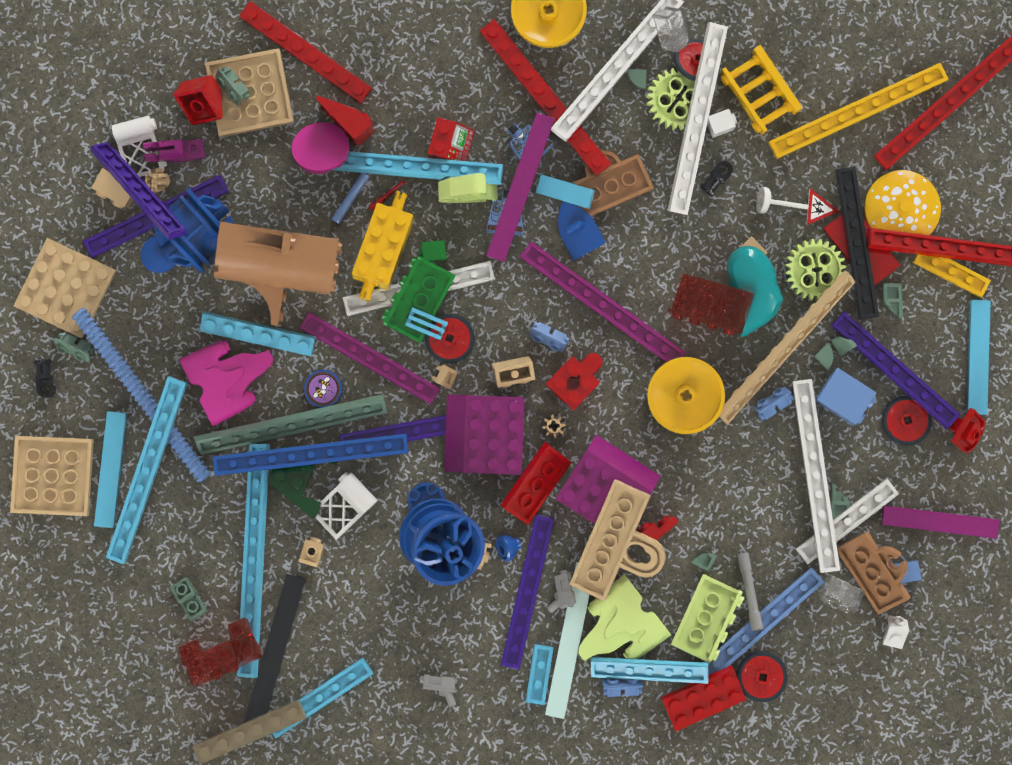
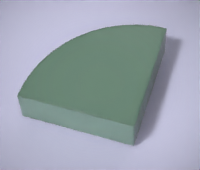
[627,69,647,90]
[830,336,857,356]
[814,343,833,370]
[691,553,718,572]

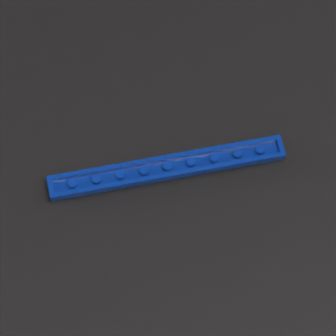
[213,434,408,476]

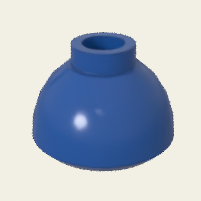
[496,535,521,562]

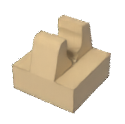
[432,365,458,390]

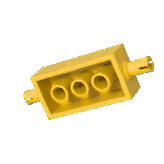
[352,191,414,302]

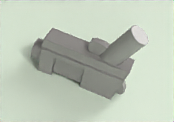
[547,570,576,613]
[420,674,458,707]

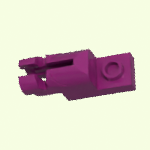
[143,139,205,163]

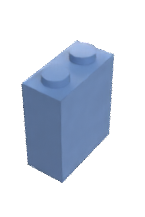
[815,367,876,426]

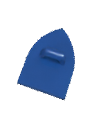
[558,202,606,261]

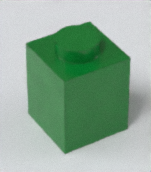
[419,240,447,263]

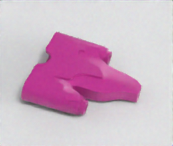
[179,340,274,427]

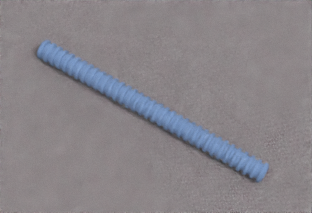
[72,308,211,482]

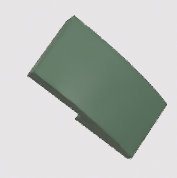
[170,577,208,622]

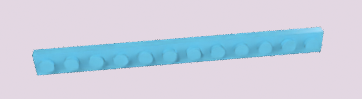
[237,444,270,678]

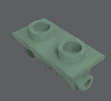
[215,66,251,107]
[54,332,95,363]

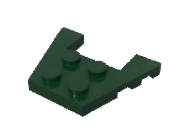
[268,446,338,520]

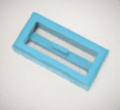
[405,307,448,340]

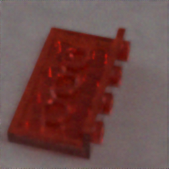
[667,273,755,336]

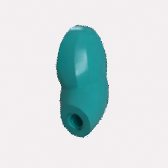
[726,246,783,337]

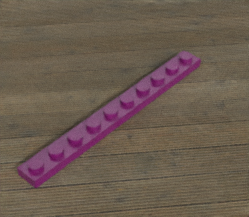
[520,242,686,362]

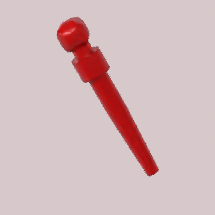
[369,180,406,211]

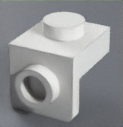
[883,615,909,649]

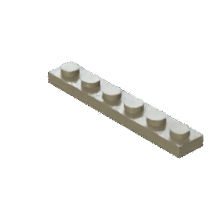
[193,699,307,764]

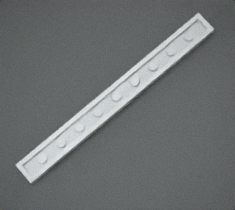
[551,0,684,142]
[667,22,728,215]
[792,379,840,573]

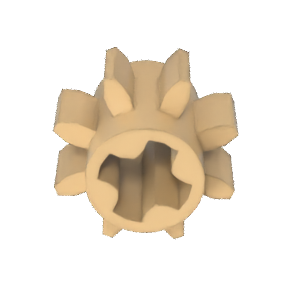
[146,168,170,192]
[542,414,566,439]

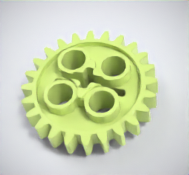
[646,68,695,130]
[784,239,846,301]

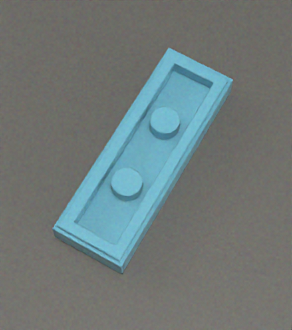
[536,174,595,209]
[525,644,554,705]

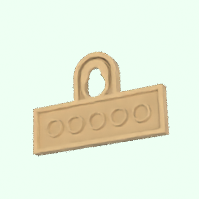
[569,479,666,601]

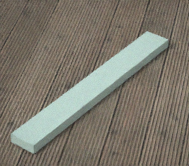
[545,562,590,719]

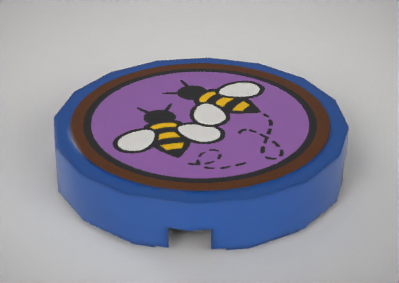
[304,370,342,408]

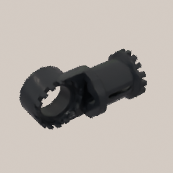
[700,161,733,197]
[34,359,56,398]

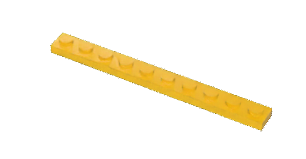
[768,63,949,160]

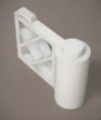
[112,115,167,177]
[316,472,378,540]

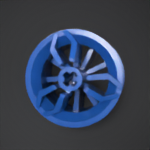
[153,187,234,274]
[399,499,485,586]

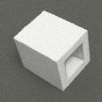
[707,109,737,138]

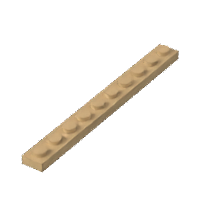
[719,271,855,425]

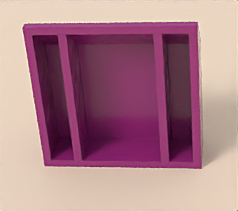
[444,394,524,475]
[555,435,661,525]

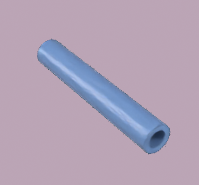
[331,173,369,224]

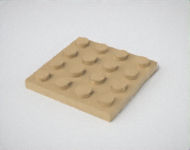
[205,48,294,137]
[13,238,116,339]
[10,436,94,516]

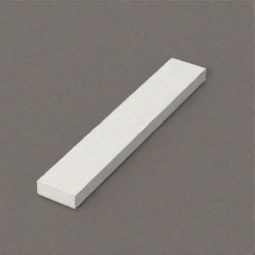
[796,479,899,564]

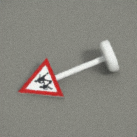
[756,187,839,225]

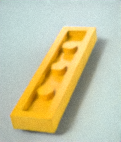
[912,254,991,298]

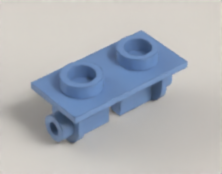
[528,322,570,353]
[753,387,794,420]
[602,678,643,697]

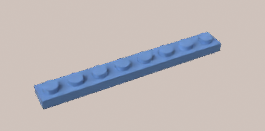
[701,567,824,675]

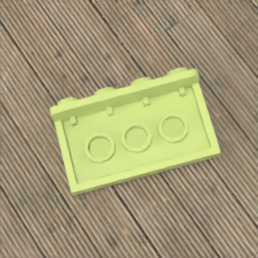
[671,574,744,663]

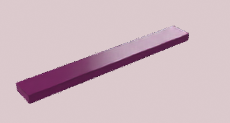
[486,112,555,263]
[300,312,441,405]

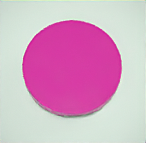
[292,122,349,174]

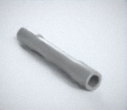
[737,552,763,631]

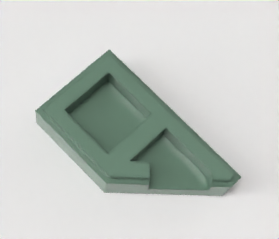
[882,283,903,319]
[830,484,850,521]

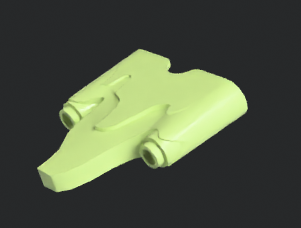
[578,574,671,661]

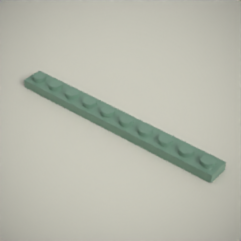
[195,394,388,455]

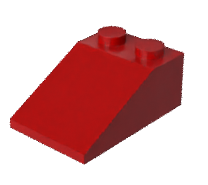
[316,96,374,147]

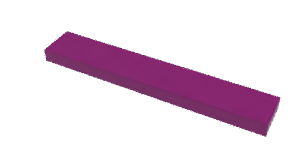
[881,506,999,539]

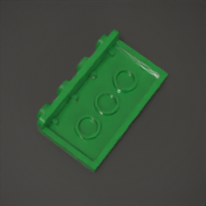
[381,255,456,343]

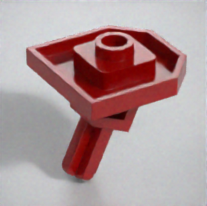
[935,408,985,453]

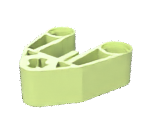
[438,173,498,203]

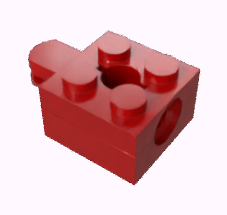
[546,353,603,411]

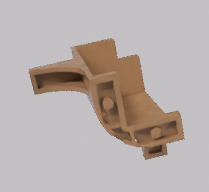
[214,221,342,326]

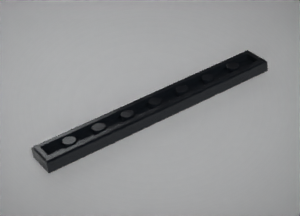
[835,167,879,320]
[244,574,306,723]

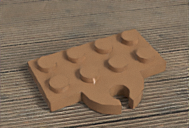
[573,150,654,217]
[837,531,911,614]

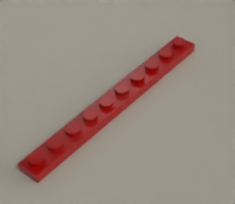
[480,19,611,176]
[873,36,1012,170]

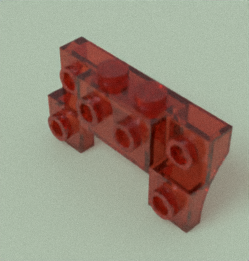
[179,618,262,687]

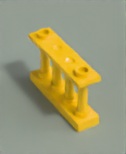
[720,45,802,135]

